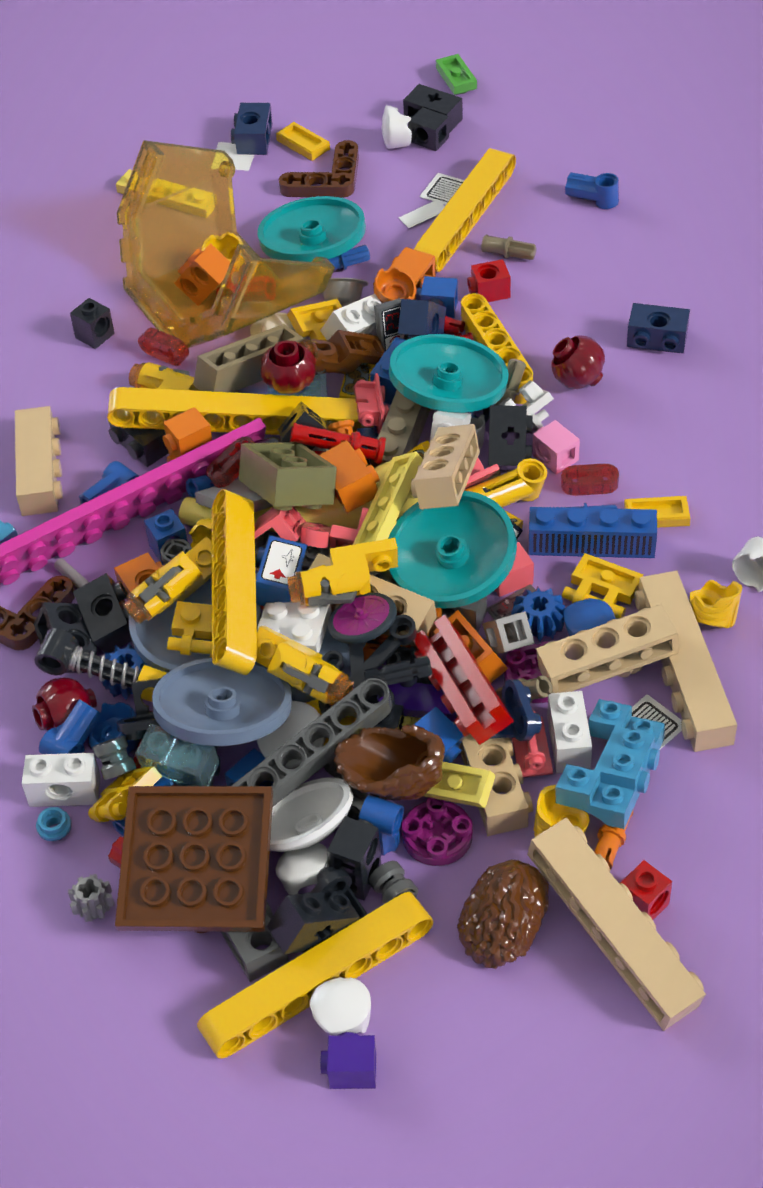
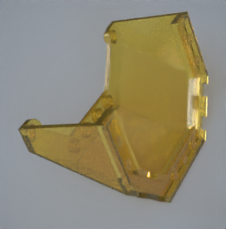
[117,140,335,351]

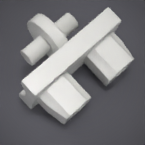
[499,380,554,430]

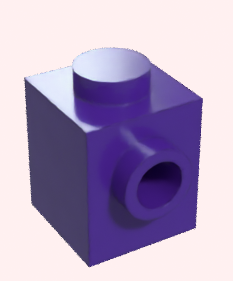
[320,1032,377,1089]

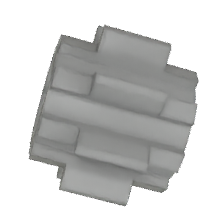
[68,874,114,922]

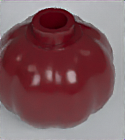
[551,335,605,389]
[261,340,316,394]
[32,677,97,731]

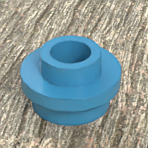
[36,807,72,841]

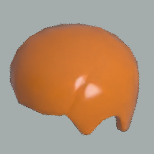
[373,267,416,303]

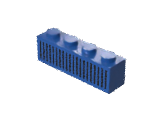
[528,507,657,558]

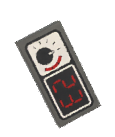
[374,298,407,351]

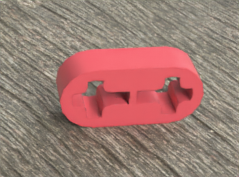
[299,522,331,548]

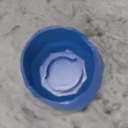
[563,598,615,636]
[88,702,140,754]

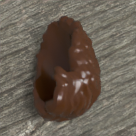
[334,724,445,800]
[457,859,549,969]

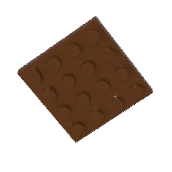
[115,786,273,932]

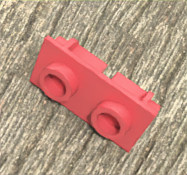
[353,373,389,434]
[512,709,553,777]

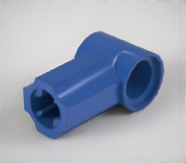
[565,172,619,209]
[79,461,139,504]
[39,699,103,754]
[359,795,404,856]

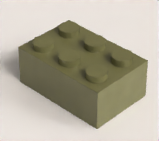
[239,442,337,511]

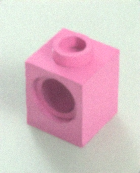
[532,420,580,475]

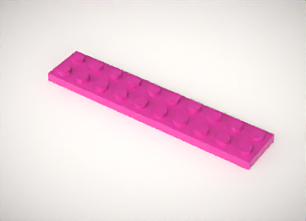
[0,418,266,585]

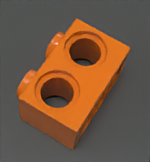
[174,243,235,306]

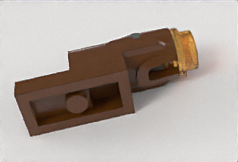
[299,330,386,375]

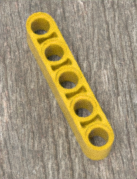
[461,293,533,404]

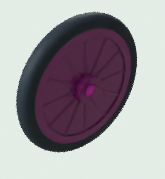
[328,593,397,644]

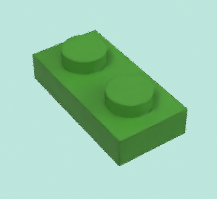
[435,54,477,95]

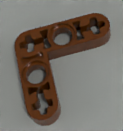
[279,140,359,198]
[0,576,75,651]

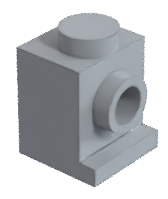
[482,611,534,654]

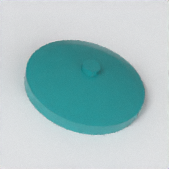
[257,196,366,264]
[389,334,509,413]
[388,491,517,608]

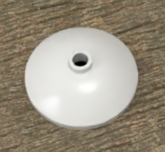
[270,777,353,852]

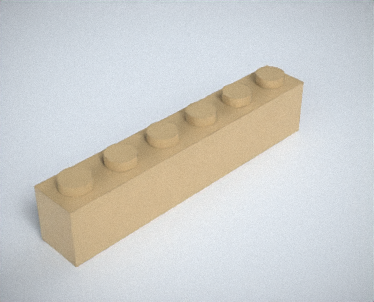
[634,571,737,752]
[527,817,706,1031]

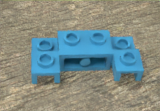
[555,699,665,829]

